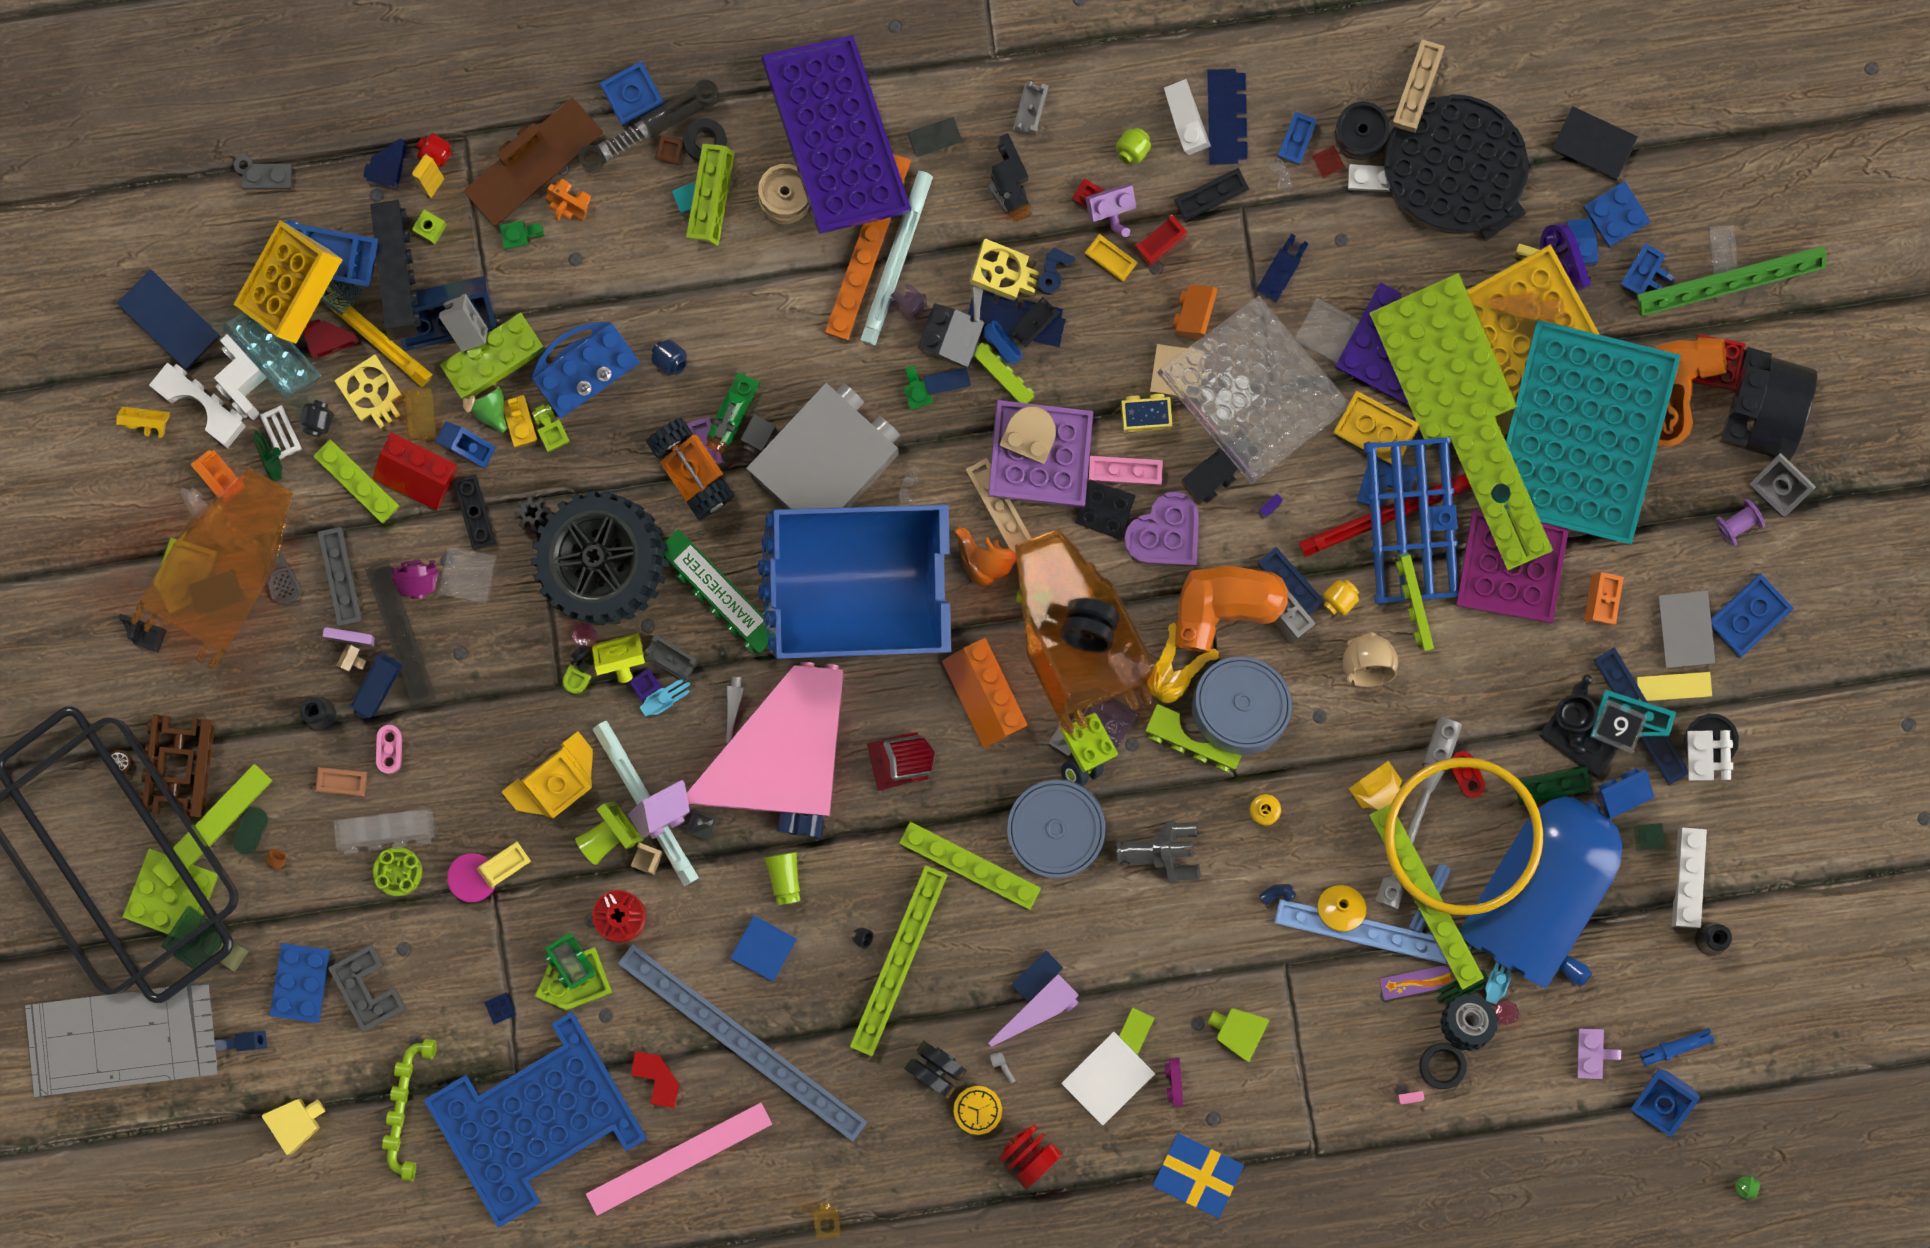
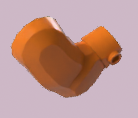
[1653,337,1727,447]
[1175,566,1288,653]

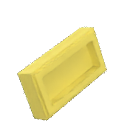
[477,842,531,889]

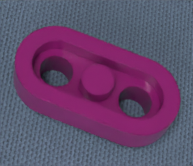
[1165,1057,1183,1107]

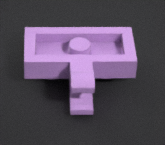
[1577,1029,1621,1079]

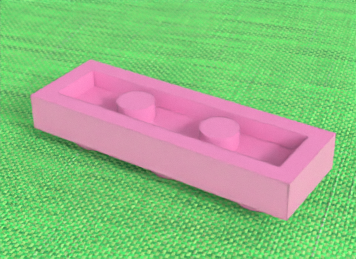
[1088,456,1163,486]

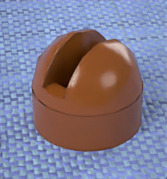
[265,849,287,871]

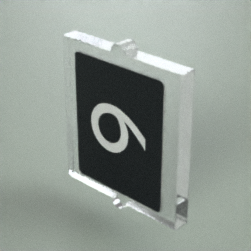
[1592,699,1648,753]

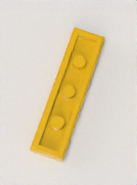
[412,155,444,198]

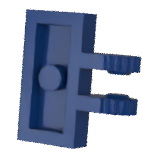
[1619,243,1675,296]

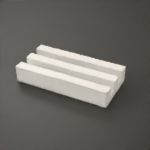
[260,405,302,460]

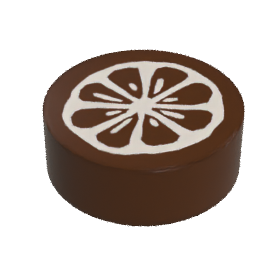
[110,750,132,774]

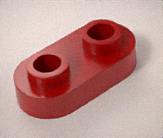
[1451,751,1485,798]

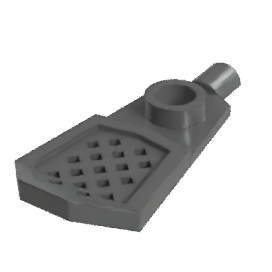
[259,535,302,605]

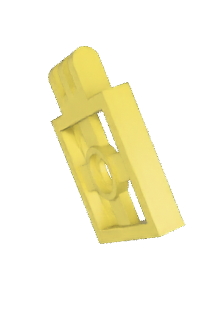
[970,239,1040,301]
[334,355,402,429]

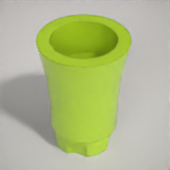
[764,852,800,905]

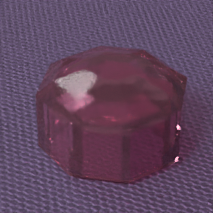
[572,623,598,648]
[1495,1001,1519,1025]

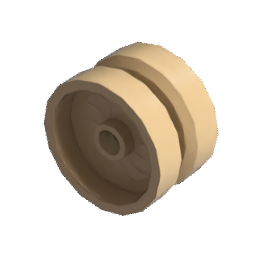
[758,164,809,224]

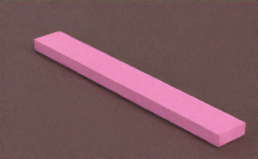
[586,1102,772,1216]

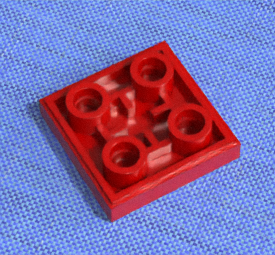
[1692,334,1746,391]

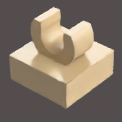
[336,644,366,671]

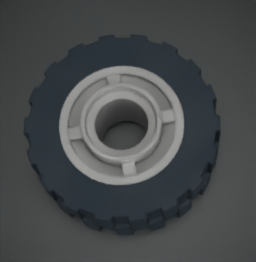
[1440,994,1498,1051]

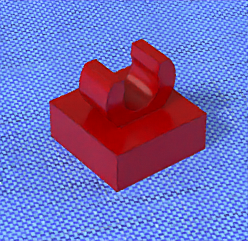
[1072,178,1105,209]

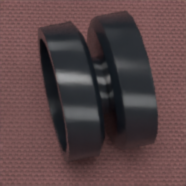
[1334,101,1390,160]
[1060,598,1120,653]
[1683,713,1739,763]
[904,1040,967,1099]

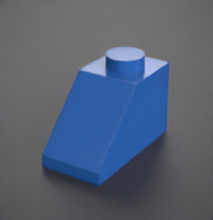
[1566,218,1598,267]
[435,421,496,468]

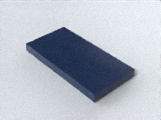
[117,269,220,370]

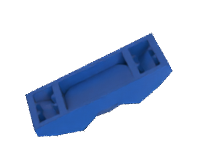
[285,222,378,287]

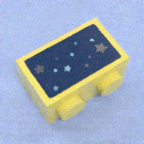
[1121,394,1172,433]

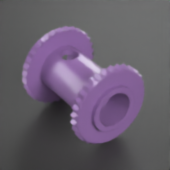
[1715,499,1765,547]

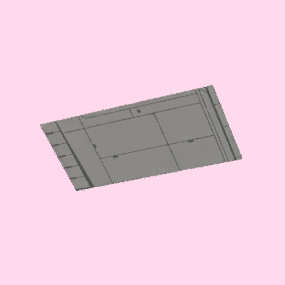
[25,982,218,1097]

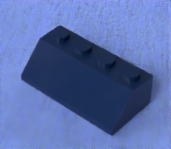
[400,276,497,351]

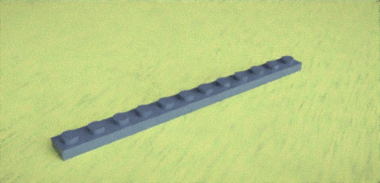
[618,944,868,1141]

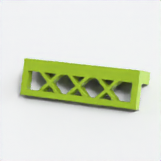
[686,144,735,246]

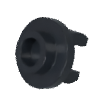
[570,646,594,673]

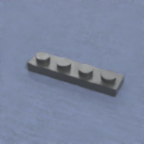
[318,527,363,627]

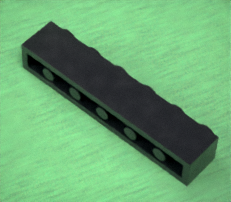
[370,199,421,341]

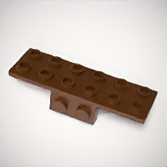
[464,98,603,226]

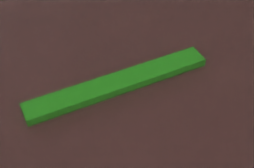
[1637,246,1826,316]

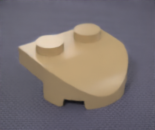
[999,406,1056,464]

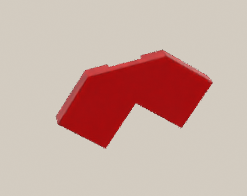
[631,1051,680,1108]

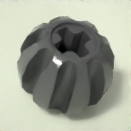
[514,496,550,532]

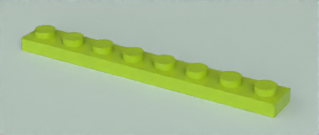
[1368,804,1484,990]
[850,865,948,1057]

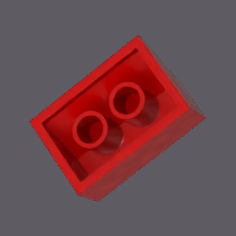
[372,432,459,511]

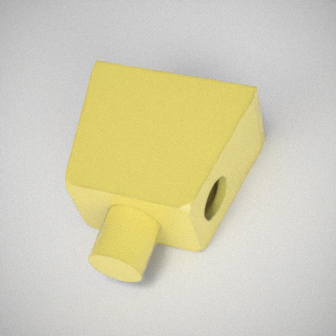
[262,1099,325,1155]

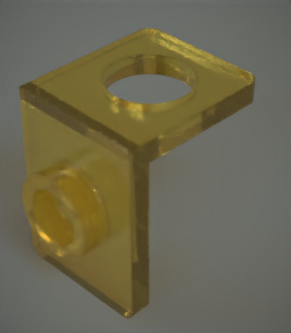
[813,1204,841,1239]

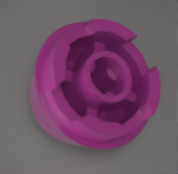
[391,560,439,599]

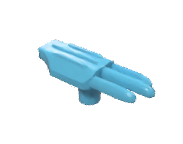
[639,680,690,717]
[1485,961,1512,1005]

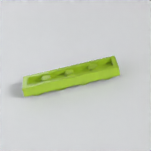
[313,439,400,524]
[1395,552,1434,651]

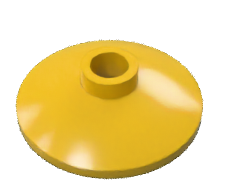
[1317,885,1366,932]

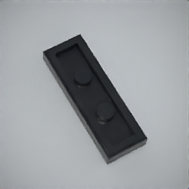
[1174,168,1249,222]

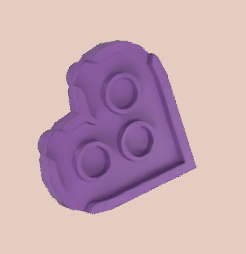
[1124,491,1199,566]

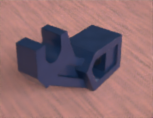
[214,1031,267,1052]

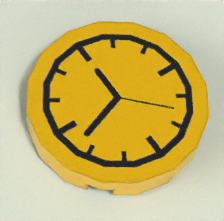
[953,1086,1002,1135]

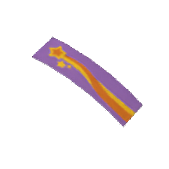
[1380,965,1452,1000]

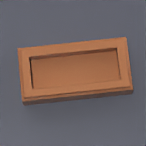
[315,767,368,797]

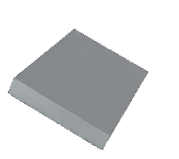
[1659,591,1716,669]

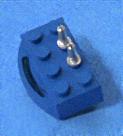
[531,322,640,419]

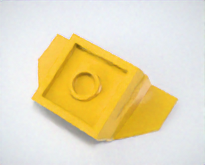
[501,731,593,818]

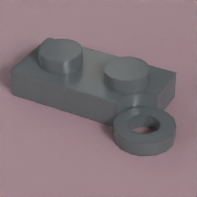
[234,155,292,190]

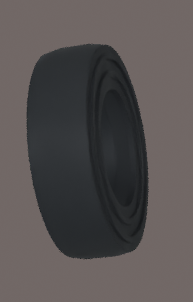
[683,118,727,161]

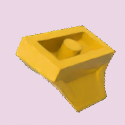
[1348,761,1402,811]

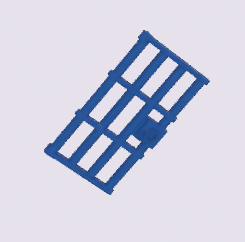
[1364,437,1459,605]

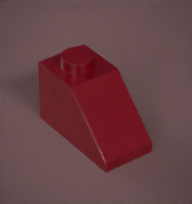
[303,320,360,360]

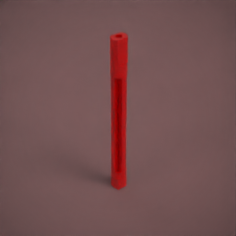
[1299,473,1472,557]

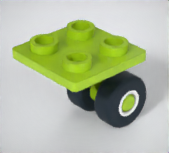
[1060,713,1118,786]

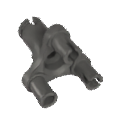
[1117,821,1200,883]

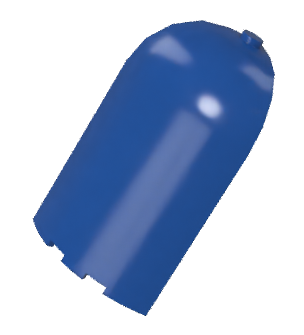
[1459,797,1622,989]

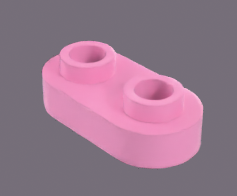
[376,725,402,774]

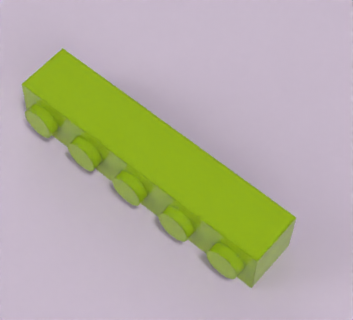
[974,342,1035,404]

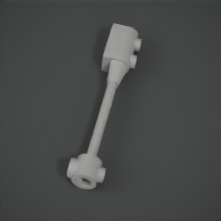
[1375,717,1462,909]

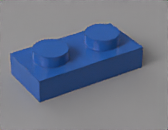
[1277,111,1317,166]

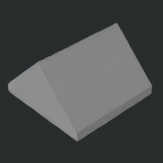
[1750,453,1816,518]

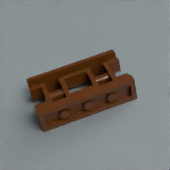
[139,714,215,818]

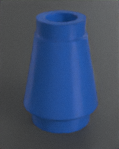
[1559,956,1593,988]

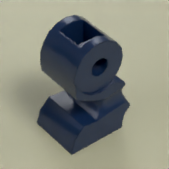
[1038,247,1075,295]
[776,812,825,839]

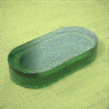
[233,807,269,855]

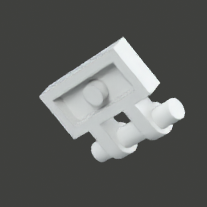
[1687,730,1733,781]

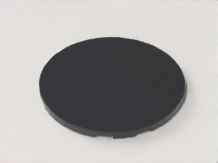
[1384,94,1529,234]

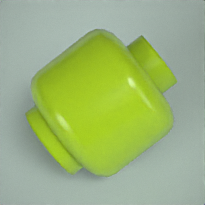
[1115,128,1151,164]

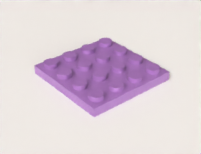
[988,400,1093,508]

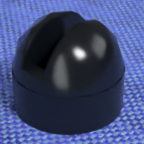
[852,927,873,949]

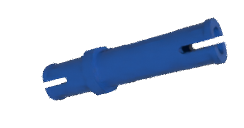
[1639,1028,1714,1067]

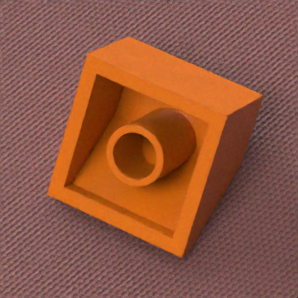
[1172,285,1218,342]

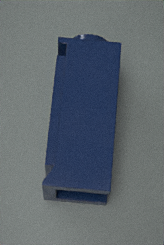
[349,653,403,718]

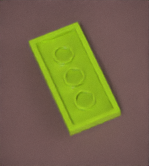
[439,312,545,400]

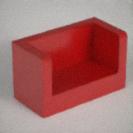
[1134,214,1187,268]

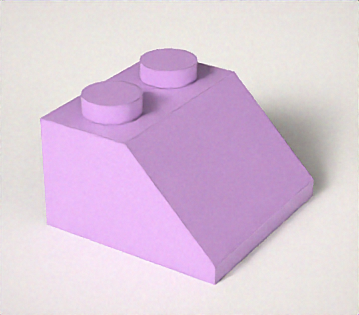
[628,780,690,839]

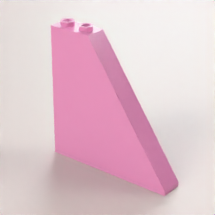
[687,662,844,817]

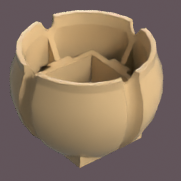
[1342,632,1398,687]

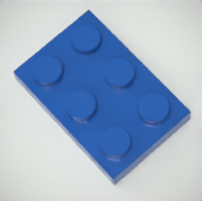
[270,943,331,1023]

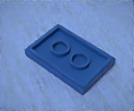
[1711,573,1794,658]

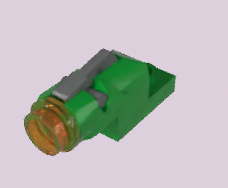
[705,372,760,454]

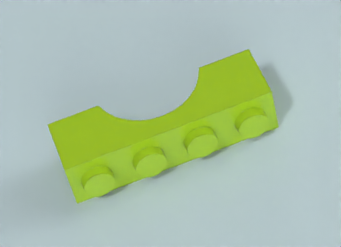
[1145,704,1242,773]

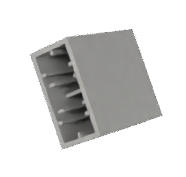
[746,383,900,509]

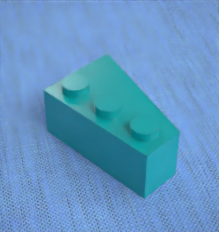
[1589,690,1676,737]

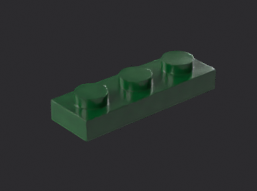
[1516,765,1591,805]

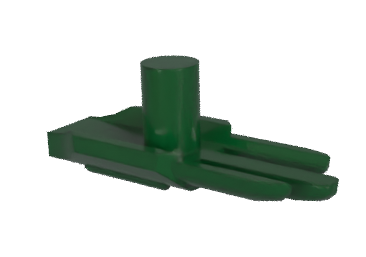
[253,430,283,482]
[1437,969,1488,1004]

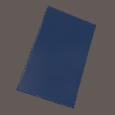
[924,368,971,395]

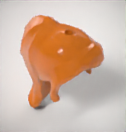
[954,526,1017,586]

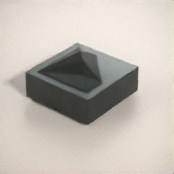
[685,809,717,841]

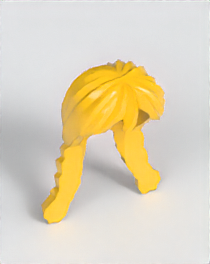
[1146,623,1219,703]

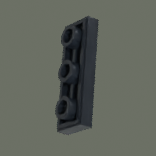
[453,474,497,551]

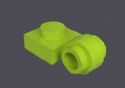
[532,404,570,452]

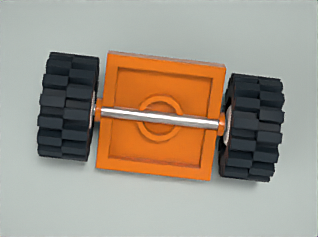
[646,417,734,520]

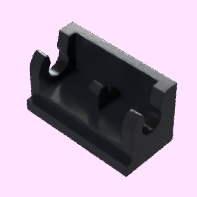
[1009,297,1060,348]

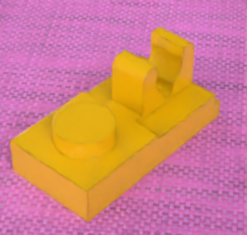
[504,395,538,448]
[116,407,170,438]

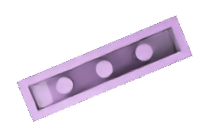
[988,974,1079,1047]

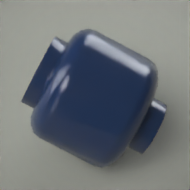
[651,339,687,376]

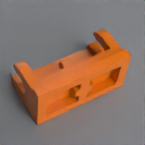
[190,450,245,504]
[1584,572,1624,625]

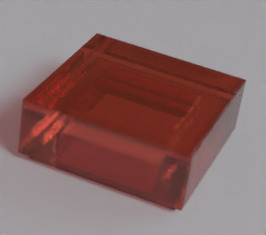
[1312,145,1345,178]

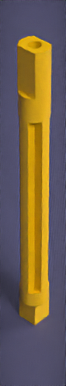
[320,287,433,387]

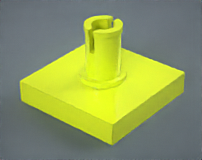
[592,633,645,683]

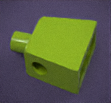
[1207,1008,1270,1062]

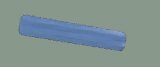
[1410,864,1451,933]

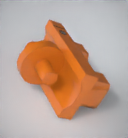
[545,179,591,222]

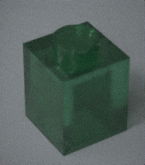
[1634,823,1665,851]

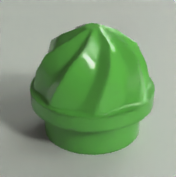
[1735,1176,1760,1200]

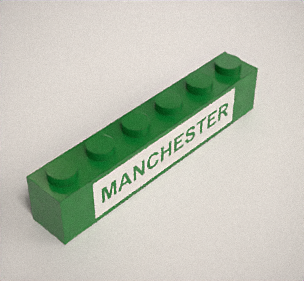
[664,529,768,655]

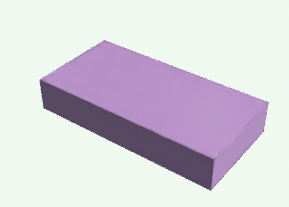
[323,627,375,647]

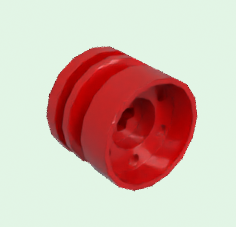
[593,890,647,943]
[997,1123,1063,1190]

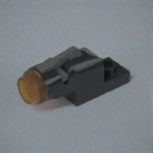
[989,133,1032,222]

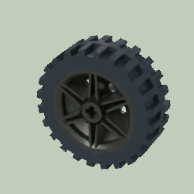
[531,491,669,625]

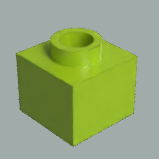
[412,209,447,245]

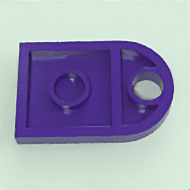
[1540,223,1591,293]

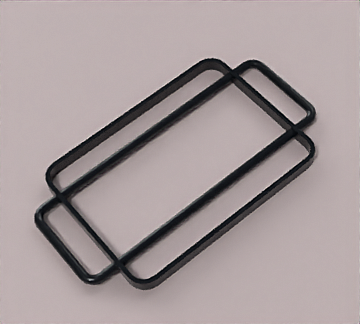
[0,706,239,1003]

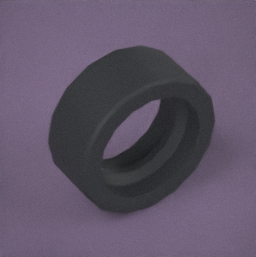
[1419,1043,1467,1089]

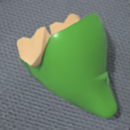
[463,384,507,433]

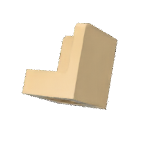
[631,843,663,875]

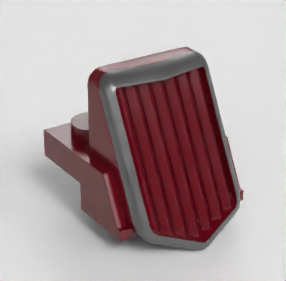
[867,732,936,791]

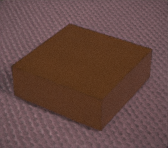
[655,135,684,165]

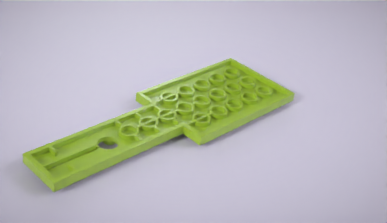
[1370,273,1553,570]

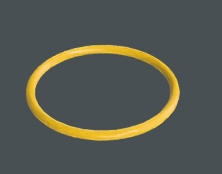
[1384,758,1543,915]

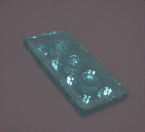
[222,313,322,399]

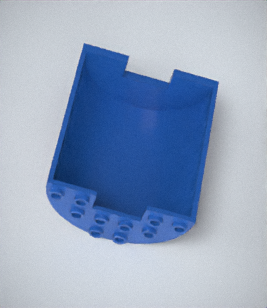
[758,505,951,659]

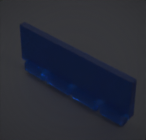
[1207,69,1248,165]
[968,291,1066,348]

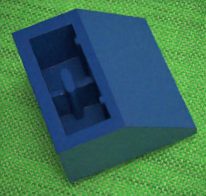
[1595,768,1655,819]

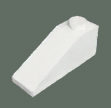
[1164,79,1211,155]

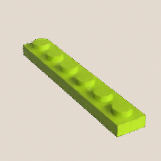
[899,822,1041,910]

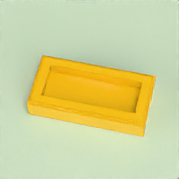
[1085,234,1138,282]

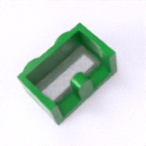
[544,932,598,990]

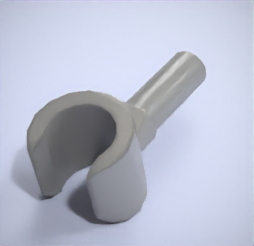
[990,1052,1016,1084]

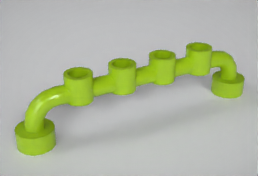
[382,1039,436,1182]

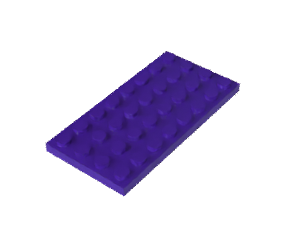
[761,35,911,234]

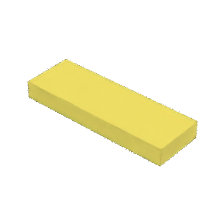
[1636,672,1712,701]

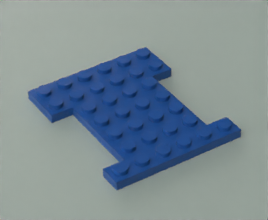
[424,1011,648,1228]

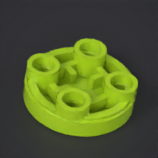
[373,847,423,896]

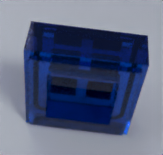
[484,992,517,1025]

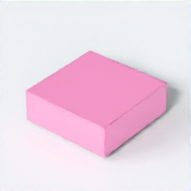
[1397,1091,1425,1104]

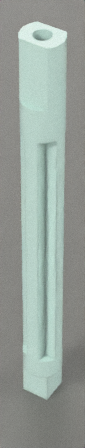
[860,171,933,346]
[592,720,699,887]

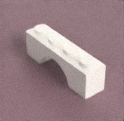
[149,363,246,448]
[1672,828,1707,929]

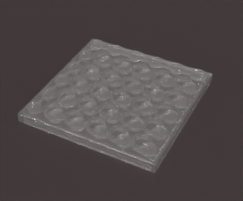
[1157,295,1350,484]

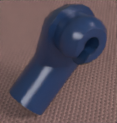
[1259,884,1296,905]

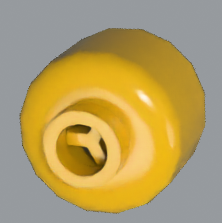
[1323,579,1359,616]
[1249,794,1281,827]

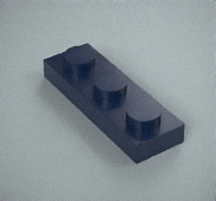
[1257,547,1324,615]

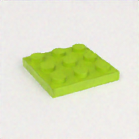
[123,848,218,943]

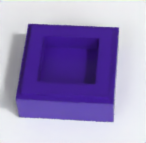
[1258,493,1283,519]
[628,668,662,702]

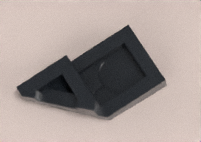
[119,614,167,653]

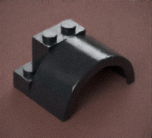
[1720,347,1818,461]

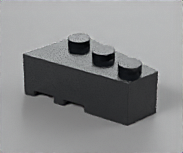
[1181,430,1258,505]

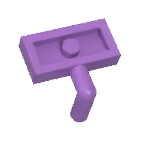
[1085,183,1136,237]

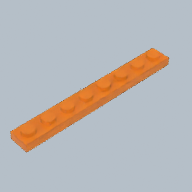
[825,154,911,341]

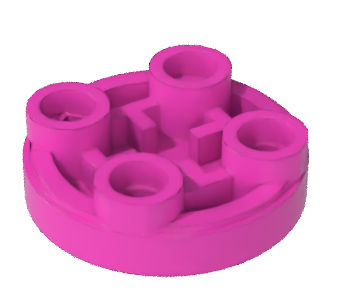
[447,853,495,903]

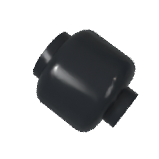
[298,400,334,437]

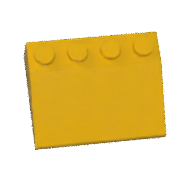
[234,220,343,344]

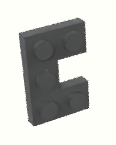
[328,944,407,1033]

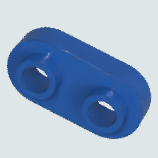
[984,320,1023,365]

